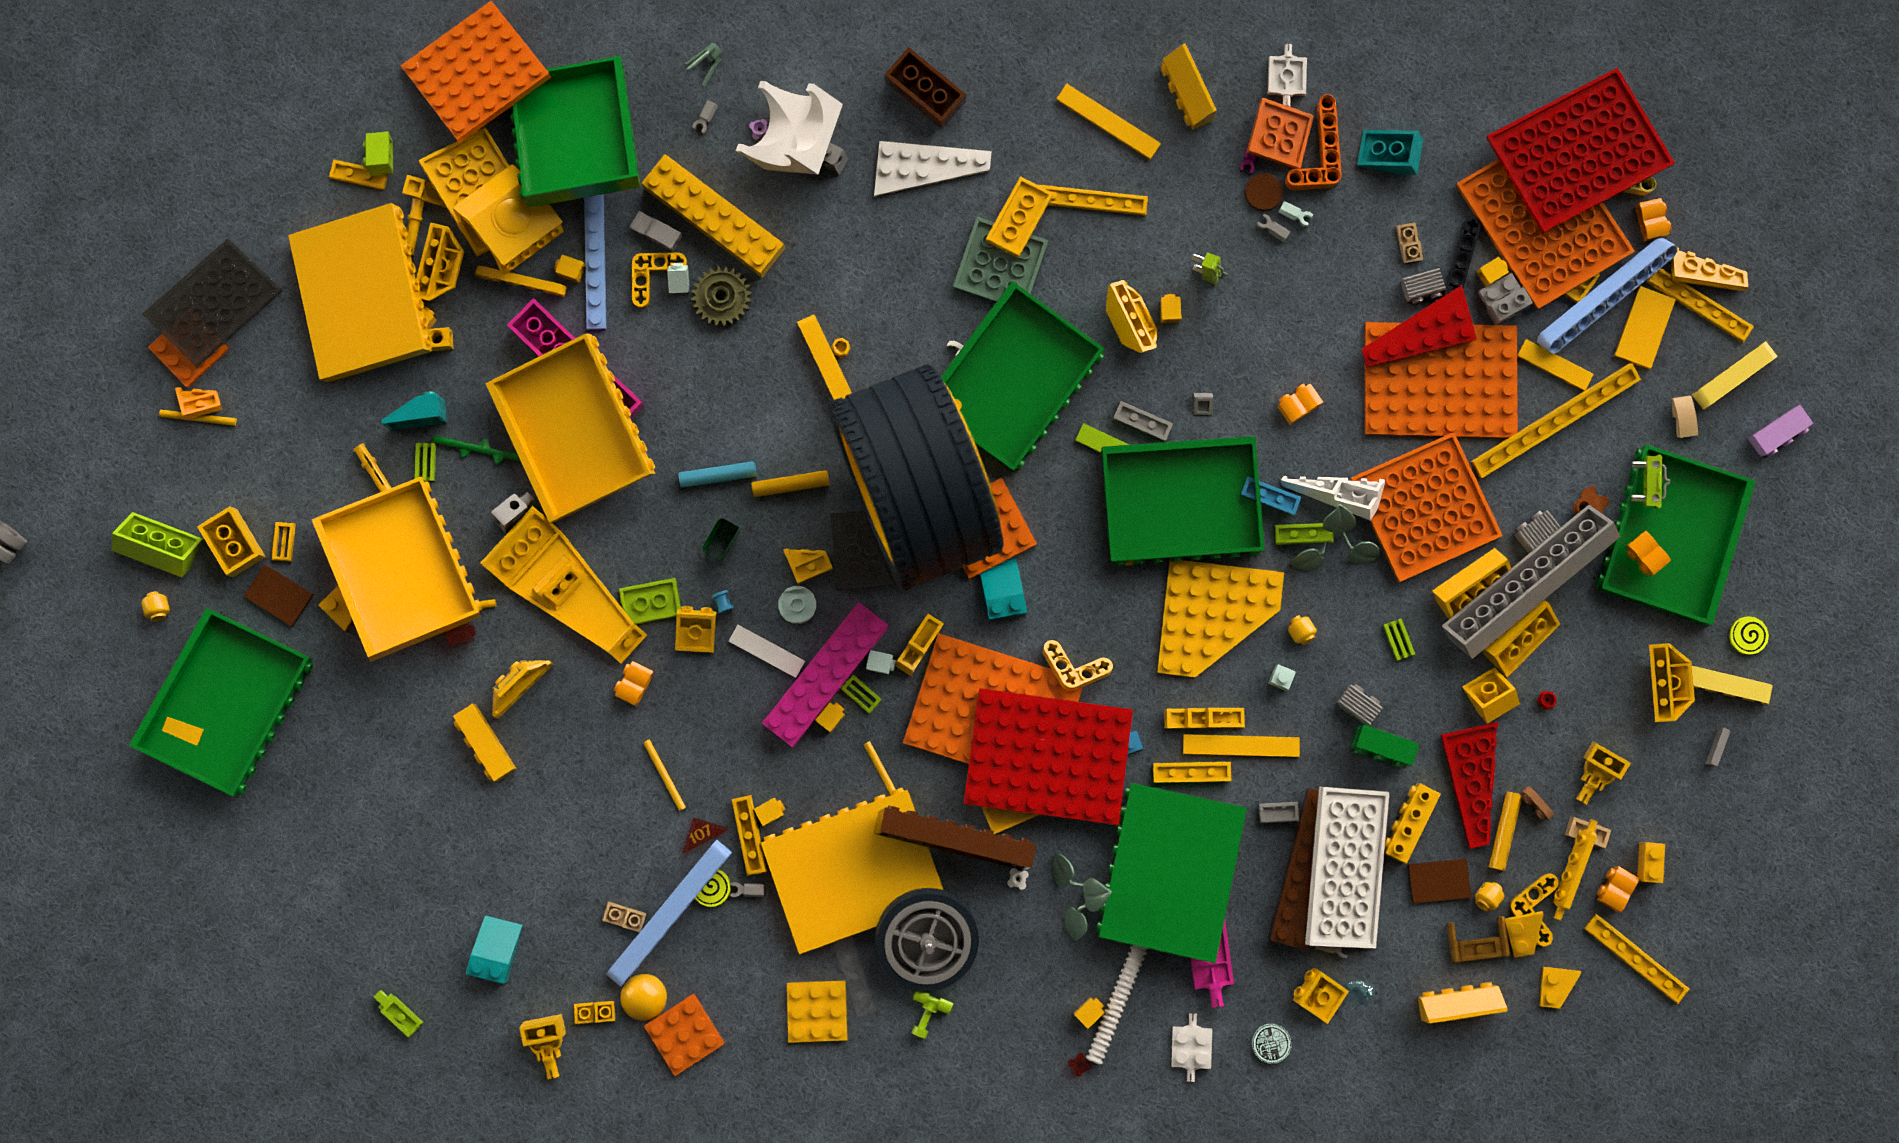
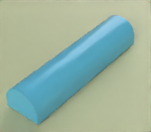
[678,462,757,488]

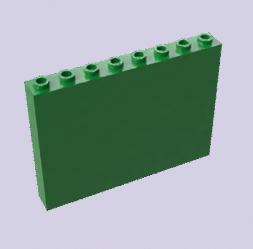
[510,56,641,208]
[941,281,1105,472]
[1101,436,1265,566]
[1596,445,1756,627]
[128,608,313,799]
[1096,783,1247,963]

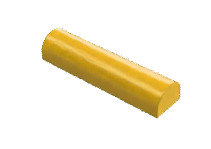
[751,470,830,497]
[1488,791,1522,871]
[732,795,767,876]

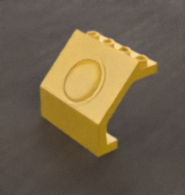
[452,164,564,275]

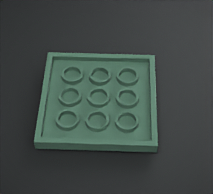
[953,217,1048,303]

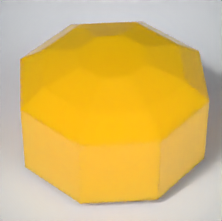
[832,338,851,358]

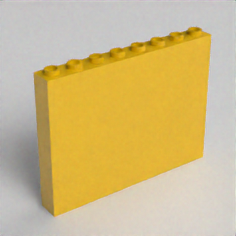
[288,203,432,382]
[485,333,655,523]
[311,476,482,662]
[761,787,943,954]

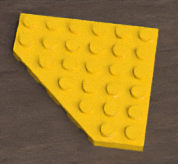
[1157,559,1284,678]

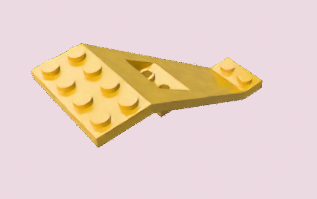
[480,506,647,663]

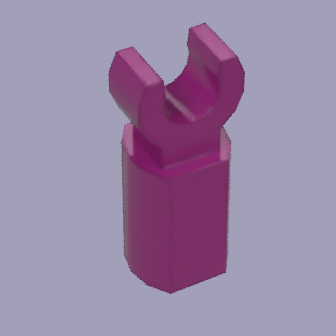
[1240,141,1257,175]

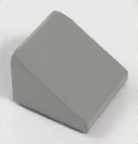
[1193,393,1214,415]

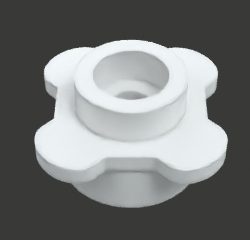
[1007,868,1029,890]

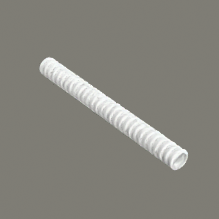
[1086,945,1148,1065]

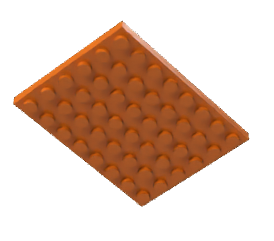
[1455,159,1635,310]
[1364,322,1518,438]
[903,633,1083,764]

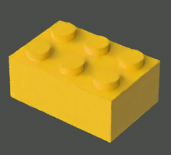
[197,506,266,578]

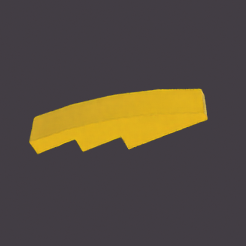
[1164,708,1245,728]

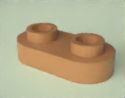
[1521,786,1554,820]

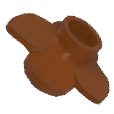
[1573,486,1610,516]

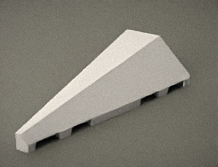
[1281,476,1385,521]

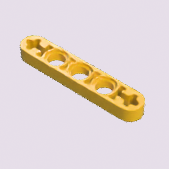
[475,265,567,297]

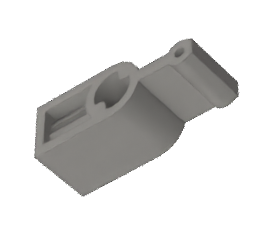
[630,211,682,252]

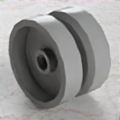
[0,521,27,564]

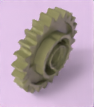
[691,266,752,327]

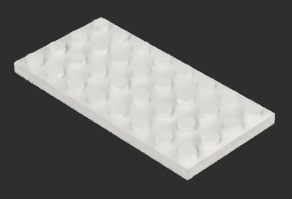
[1305,787,1389,948]

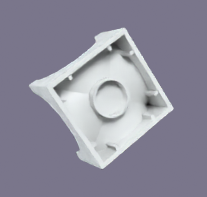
[736,81,843,174]

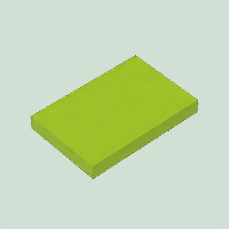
[619,578,681,625]

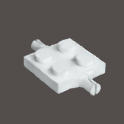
[1267,44,1307,107]
[1171,1013,1212,1082]

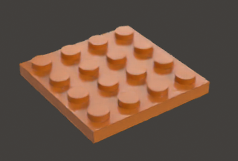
[963,478,1037,580]

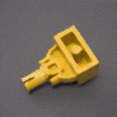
[1576,742,1631,805]
[519,1014,566,1079]

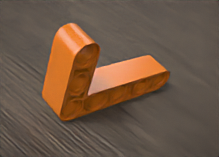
[1284,94,1341,190]

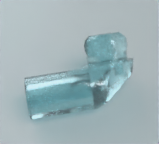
[1346,979,1375,999]

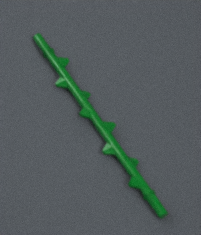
[433,436,521,464]

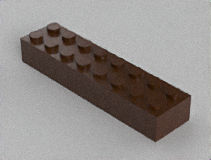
[1268,788,1319,951]
[874,806,1036,870]

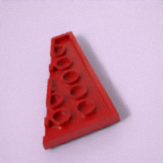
[1361,285,1477,368]
[1440,722,1498,849]

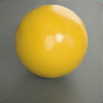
[620,974,667,1021]

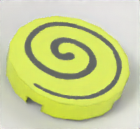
[1729,616,1769,655]
[695,870,731,907]

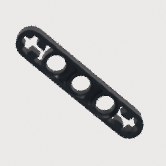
[1443,216,1481,297]

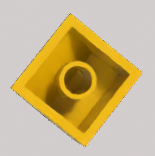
[1462,667,1520,724]

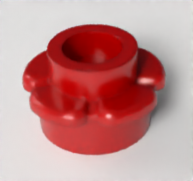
[1537,691,1557,710]

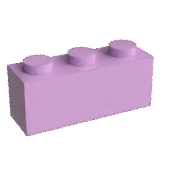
[1748,405,1814,457]

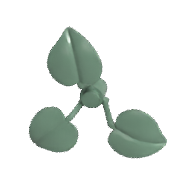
[1290,504,1380,571]
[1052,853,1112,942]

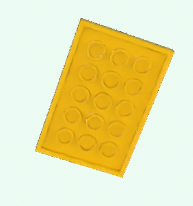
[419,127,509,257]

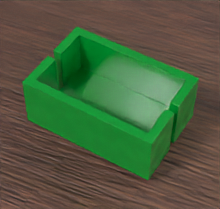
[1350,724,1419,769]

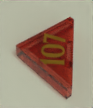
[683,817,728,853]

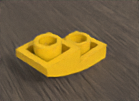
[573,1001,615,1024]

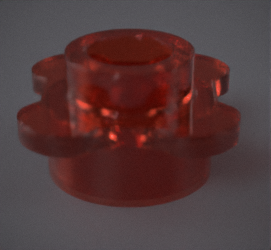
[1068,1053,1091,1077]

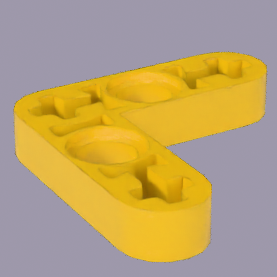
[632,253,687,309]
[1043,640,1113,692]
[1509,874,1559,946]

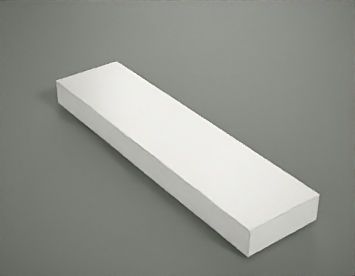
[729,625,805,678]

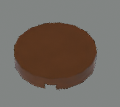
[1245,173,1283,211]

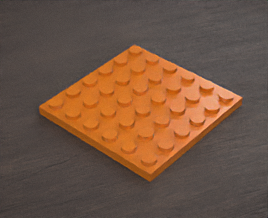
[400,1,551,143]
[1350,432,1503,583]

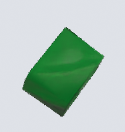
[702,518,740,562]

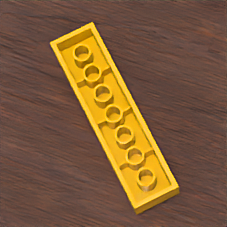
[642,154,785,278]

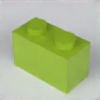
[363,131,393,176]

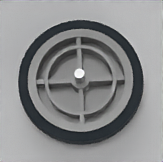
[875,888,979,991]

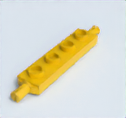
[1553,819,1598,920]

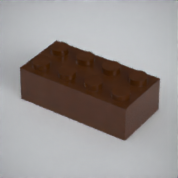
[884,47,966,129]

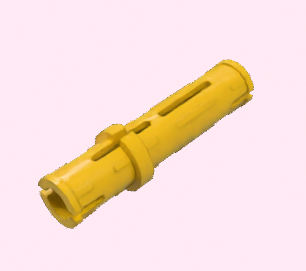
[406,198,425,257]
[353,443,391,492]

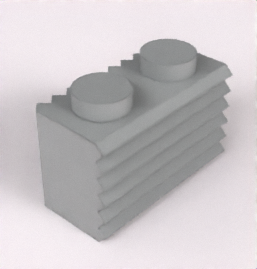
[1400,268,1446,305]
[1514,510,1561,553]
[1335,684,1383,726]

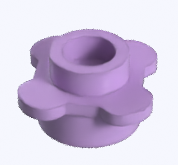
[749,119,768,140]

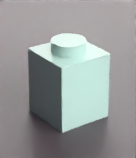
[667,263,689,293]
[866,650,896,675]
[1268,664,1296,691]

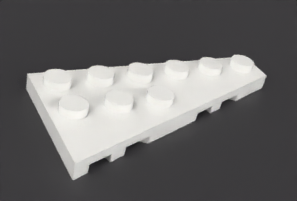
[874,141,992,197]

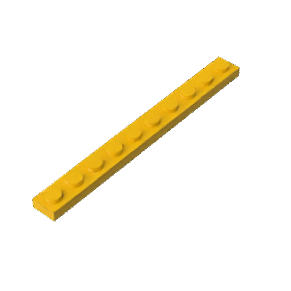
[1471,363,1641,478]

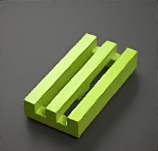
[415,443,436,482]
[1383,618,1415,661]
[841,675,882,714]

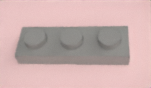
[1113,401,1173,442]

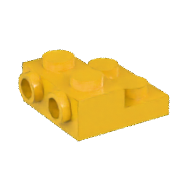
[675,606,716,653]
[1293,968,1349,1024]

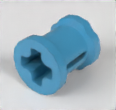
[711,590,734,614]

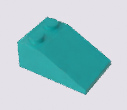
[1357,130,1424,175]
[381,391,447,430]
[980,558,1027,621]
[466,915,523,984]

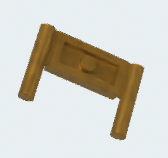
[1446,916,1510,962]

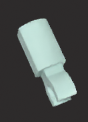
[1278,201,1313,227]

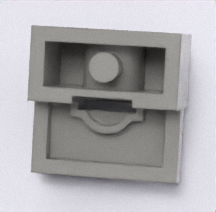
[1478,273,1533,325]

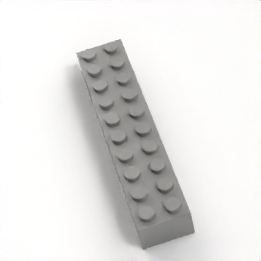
[1442,505,1620,659]

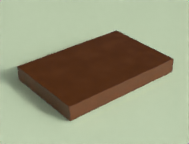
[244,564,314,627]
[1408,858,1471,903]

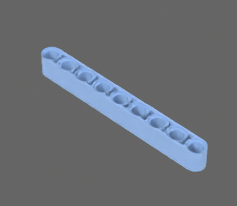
[1537,237,1678,354]
[606,840,732,987]

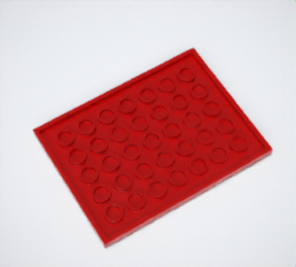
[1486,67,1675,234]
[964,688,1133,826]

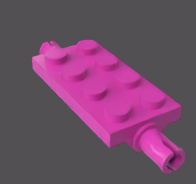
[1190,919,1234,1008]

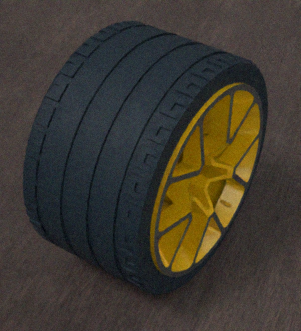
[828,364,1004,591]

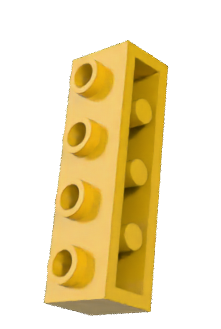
[1384,783,1441,864]

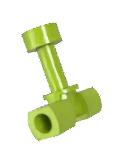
[911,991,953,1039]

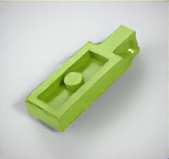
[374,990,424,1038]

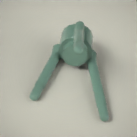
[685,43,723,87]

